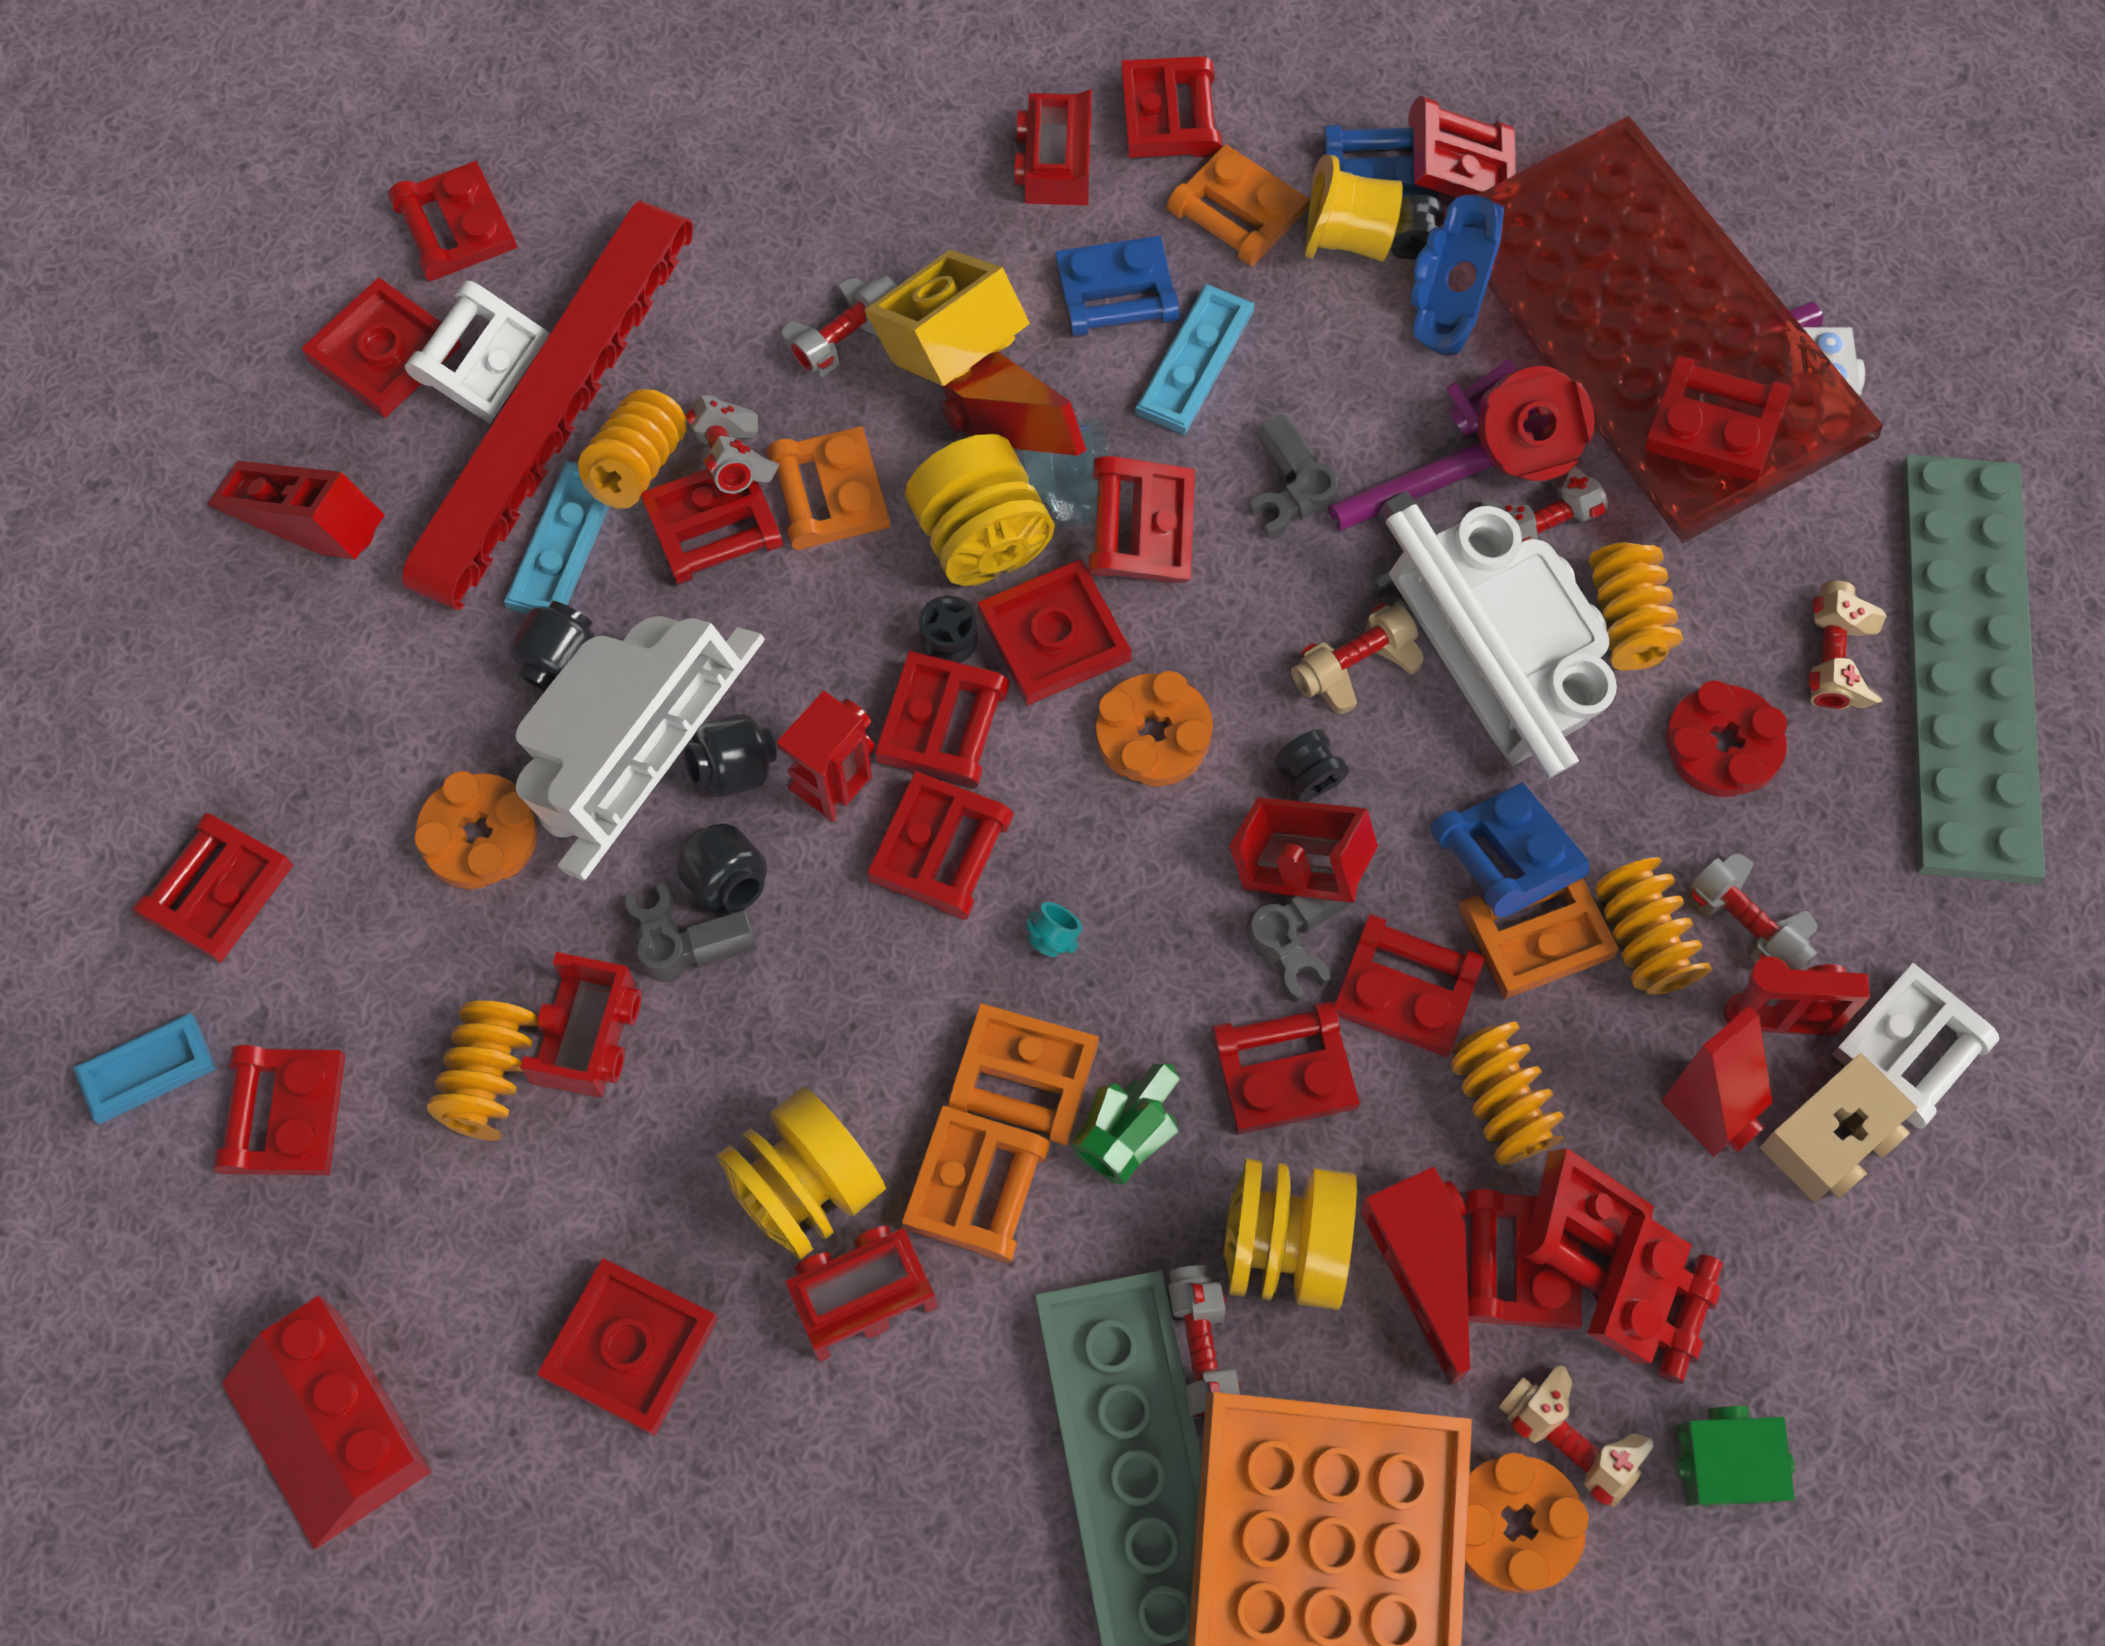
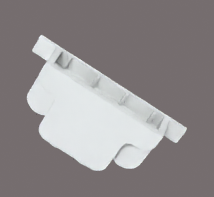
[1385,504,1617,780]
[516,616,765,881]

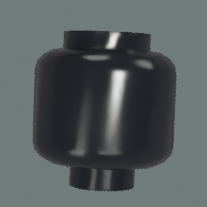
[509,600,596,691]
[684,714,777,797]
[677,823,768,913]

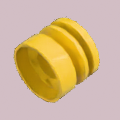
[905,434,1055,586]
[716,1086,886,1260]
[1223,1158,1357,1310]

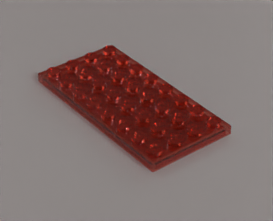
[1442,116,1883,544]

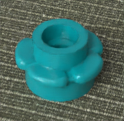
[1025,902,1083,957]

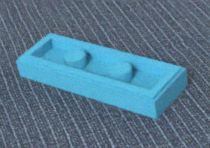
[1135,283,1255,436]
[504,460,609,614]

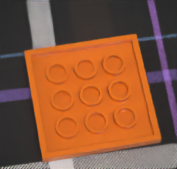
[1188,1392,1472,1646]

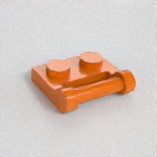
[1166,144,1310,267]
[766,426,891,550]
[1458,878,1619,1000]
[948,1003,1099,1146]
[902,1105,1051,1263]

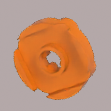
[1096,671,1213,787]
[414,771,538,889]
[1465,1453,1589,1594]

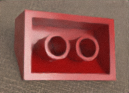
[222,1295,432,1550]

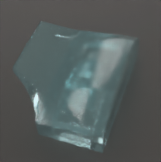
[1022,417,1108,527]

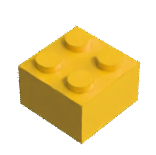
[864,249,1030,386]

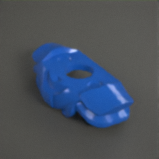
[1411,195,1504,356]

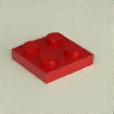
[301,277,462,419]
[977,559,1132,706]
[537,1258,719,1437]

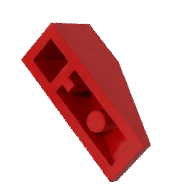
[941,352,1087,456]
[208,460,385,560]
[1661,1005,1773,1157]
[1360,1166,1471,1386]

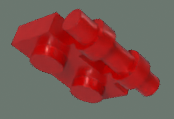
[1587,1215,1723,1384]

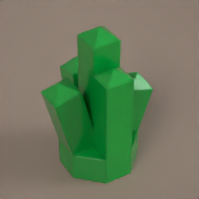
[1070,1063,1180,1185]

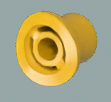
[1305,155,1402,262]

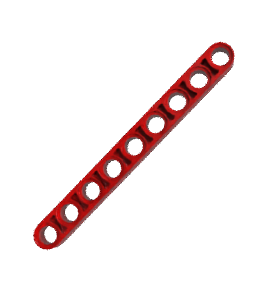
[402,200,693,610]

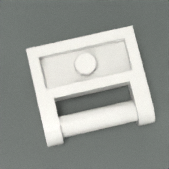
[405,280,551,424]
[1832,963,1999,1129]

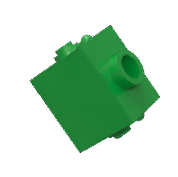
[1676,1406,1795,1507]

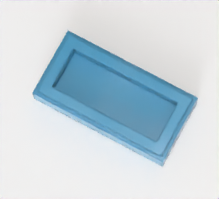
[73,1013,216,1124]

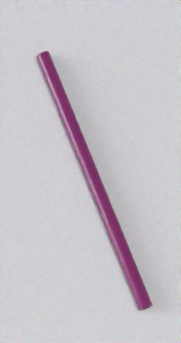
[1328,301,1823,532]

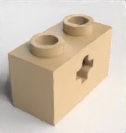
[1759,1053,1918,1203]

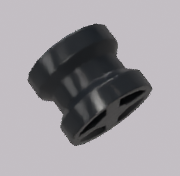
[1390,195,1444,260]
[919,595,978,663]
[1274,729,1349,802]

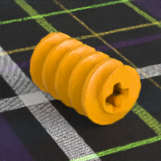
[578,389,687,509]
[1588,542,1683,671]
[1595,857,1712,995]
[427,1000,538,1141]
[1450,1021,1565,1165]

